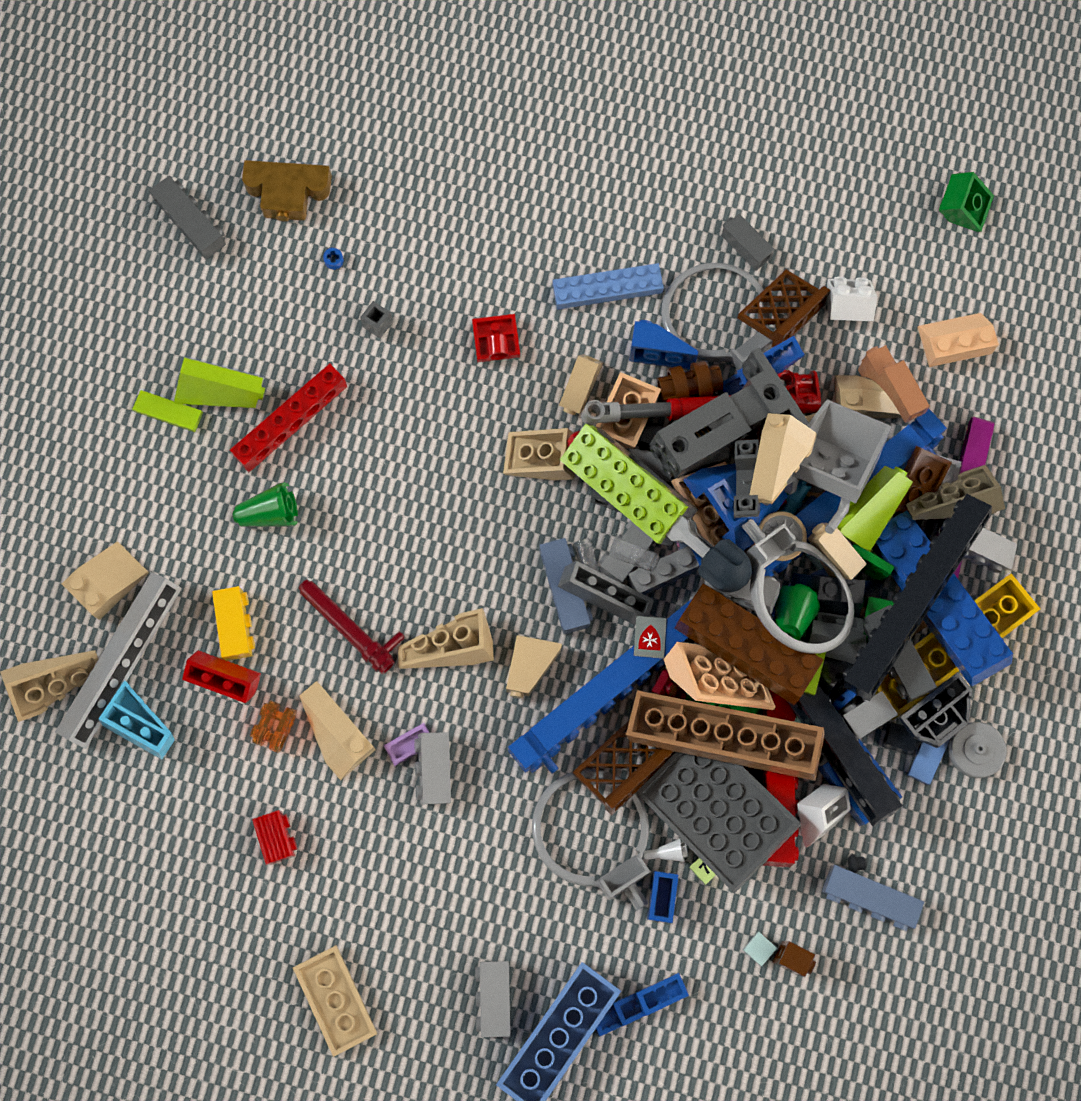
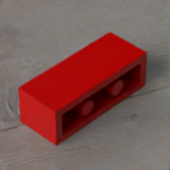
[182,650,261,703]

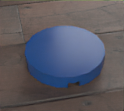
[832,689,857,712]

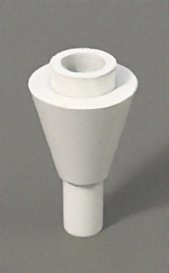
[644,838,688,862]

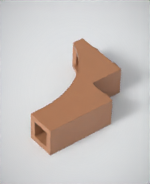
[858,345,930,423]

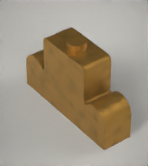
[242,160,332,221]

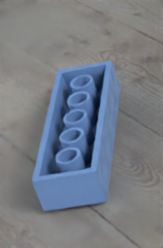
[496,962,621,1101]

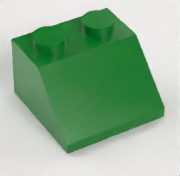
[939,172,994,232]

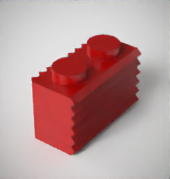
[252,810,298,865]

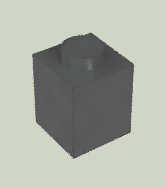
[360,301,393,338]

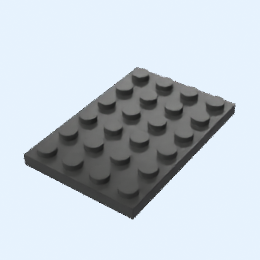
[636,752,802,893]

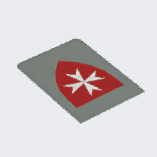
[634,616,666,658]

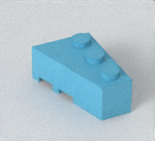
[99,680,175,759]

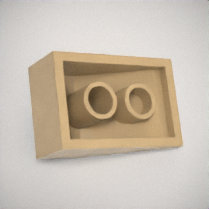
[503,428,575,480]
[62,541,149,620]

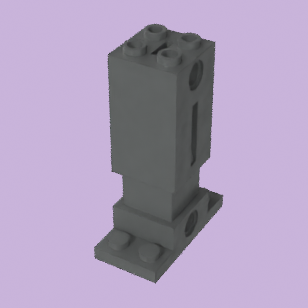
[650,347,809,480]

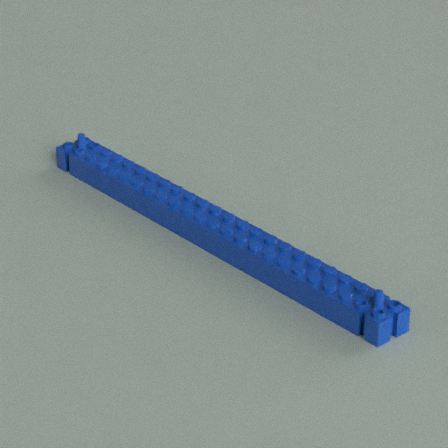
[508,409,947,774]

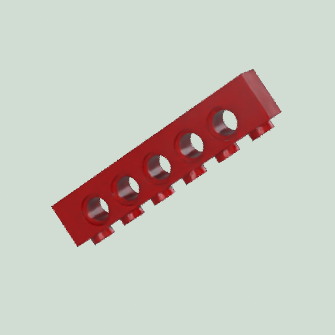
[230,363,347,473]

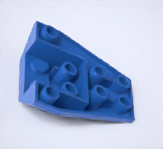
[683,463,788,551]

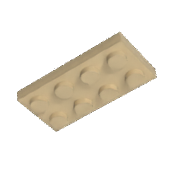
[293,945,378,1057]

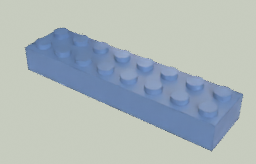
[552,263,664,310]

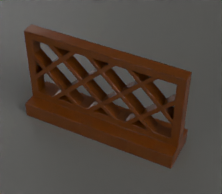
[737,269,831,347]
[573,720,676,816]

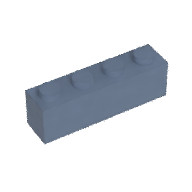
[539,538,593,635]
[821,865,924,932]

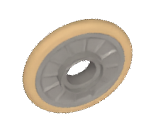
[759,511,807,561]

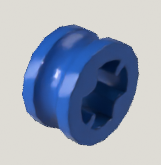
[323,248,344,270]

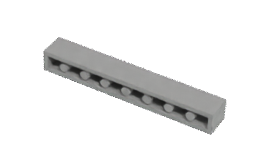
[55,572,182,749]

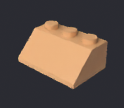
[918,313,999,367]
[596,372,661,449]

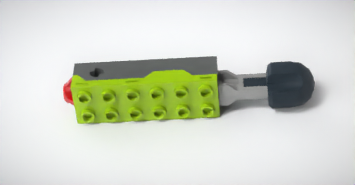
[560,424,752,593]

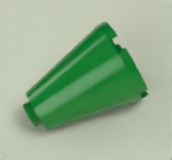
[232,482,298,527]
[774,584,820,640]

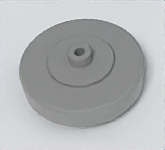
[949,722,1007,778]

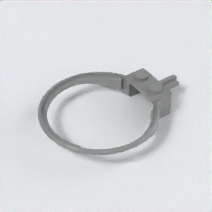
[661,263,773,370]
[742,519,854,654]
[532,769,650,911]

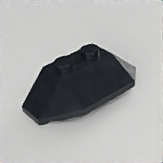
[790,573,881,620]
[898,672,973,748]

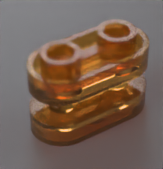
[250,700,297,753]

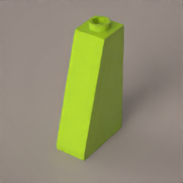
[174,357,265,408]
[829,466,913,552]

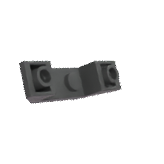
[734,439,760,518]

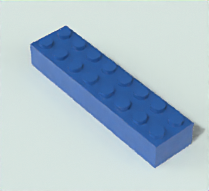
[872,510,1013,687]

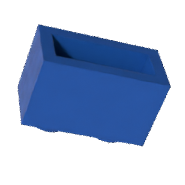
[647,871,679,923]

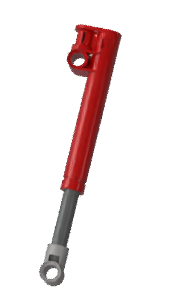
[581,370,821,426]

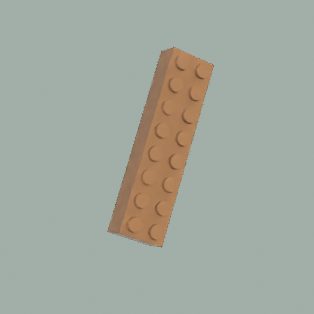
[626,690,825,781]

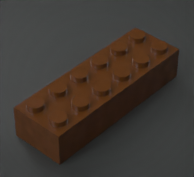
[674,583,824,705]

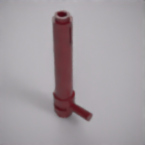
[298,579,405,675]

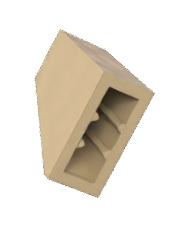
[559,354,604,415]
[807,523,867,580]
[506,635,562,699]

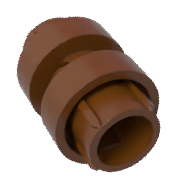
[657,361,723,402]

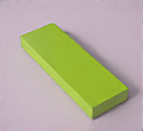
[132,390,203,433]

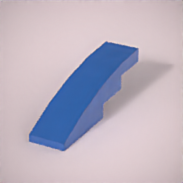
[723,336,805,395]
[595,973,689,1037]

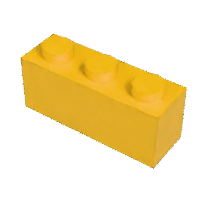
[212,586,255,661]

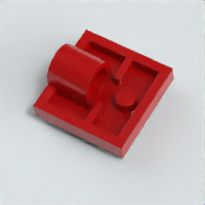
[472,314,521,363]

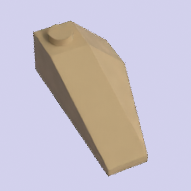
[834,375,902,418]
[750,413,817,504]
[398,608,494,669]
[0,650,99,722]
[299,681,376,780]

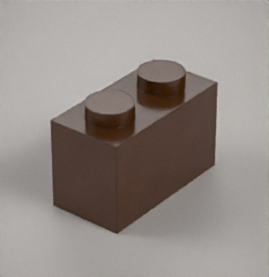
[772,941,816,977]

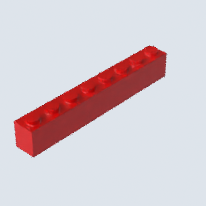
[762,689,799,867]

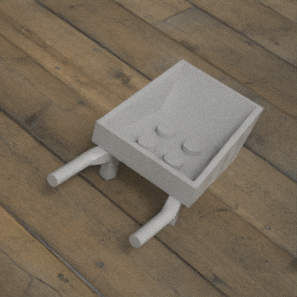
[763,399,892,534]

